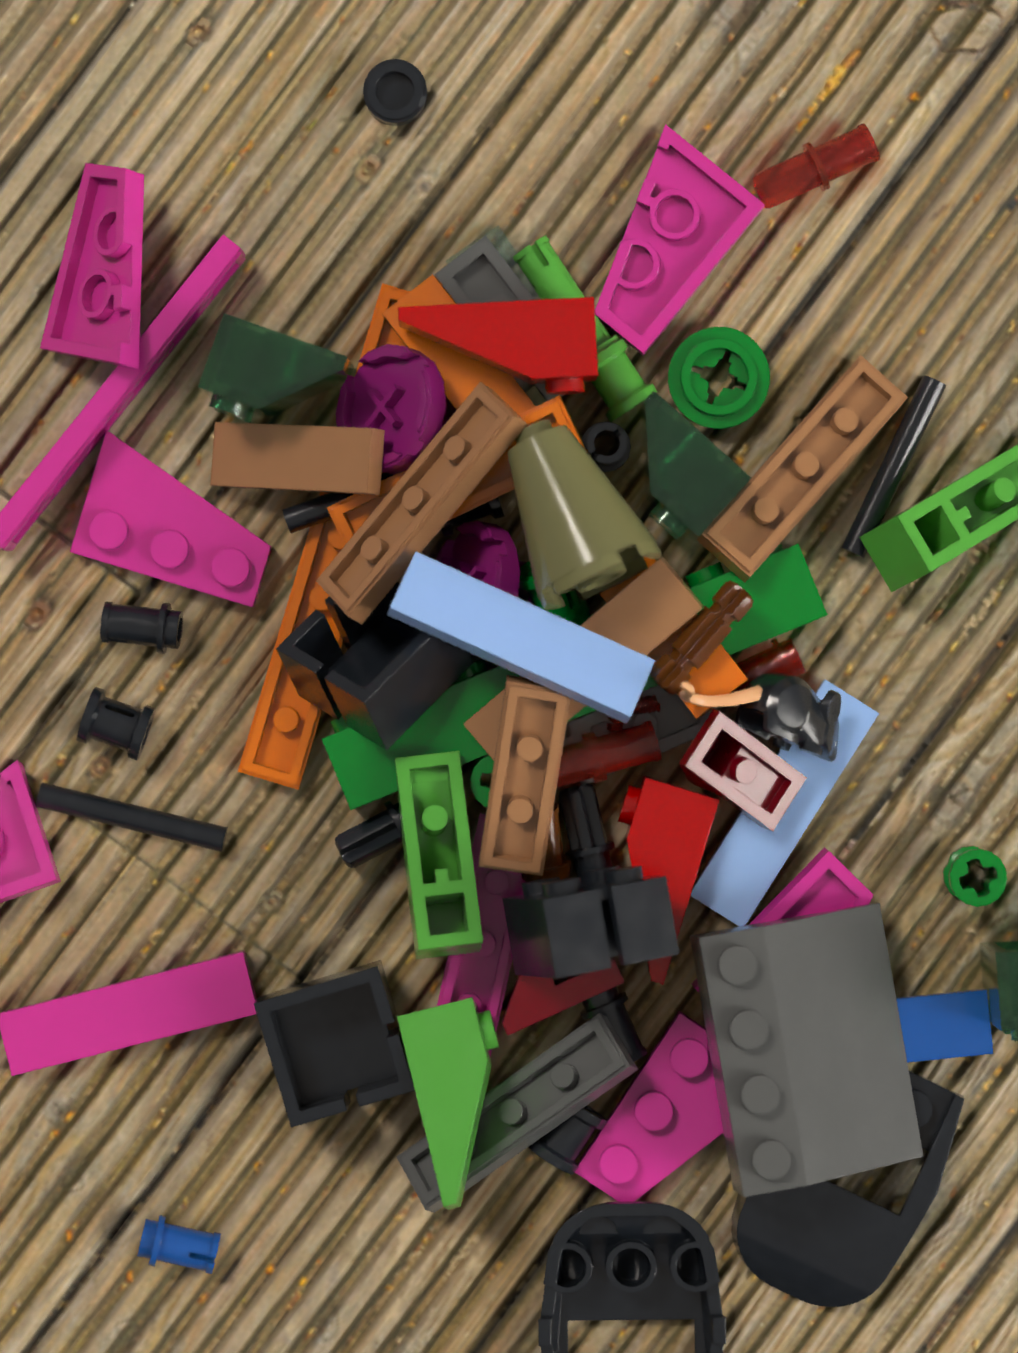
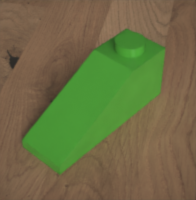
[859,444,1018,592]
[395,751,483,959]
[397,997,499,1210]

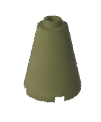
[507,420,662,610]

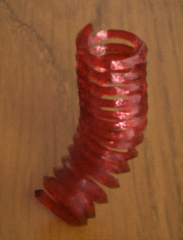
[606,694,661,732]

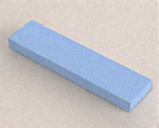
[387,552,655,724]
[691,679,879,927]

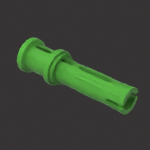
[512,235,658,423]

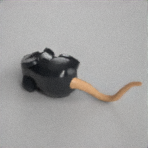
[680,673,842,762]

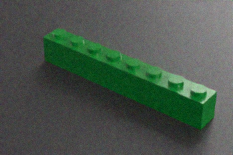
[322,542,828,810]

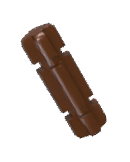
[650,580,753,695]

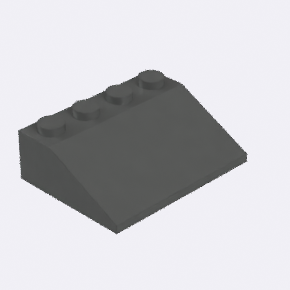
[690,902,924,1197]

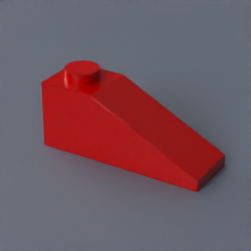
[398,297,598,395]
[618,776,720,985]

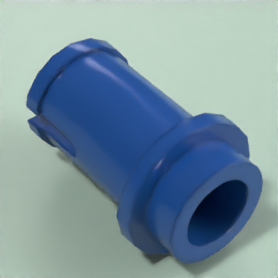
[137,1215,221,1274]

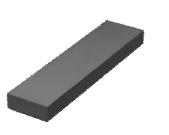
[397,1013,638,1213]

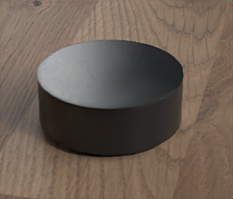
[363,59,428,126]

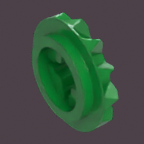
[668,327,770,429]

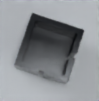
[276,582,474,750]
[502,865,679,979]
[254,960,415,1128]

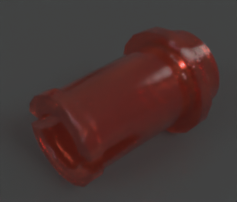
[734,638,807,706]

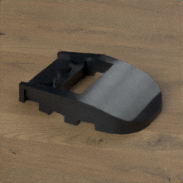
[731,1070,965,1307]
[538,1201,726,1353]

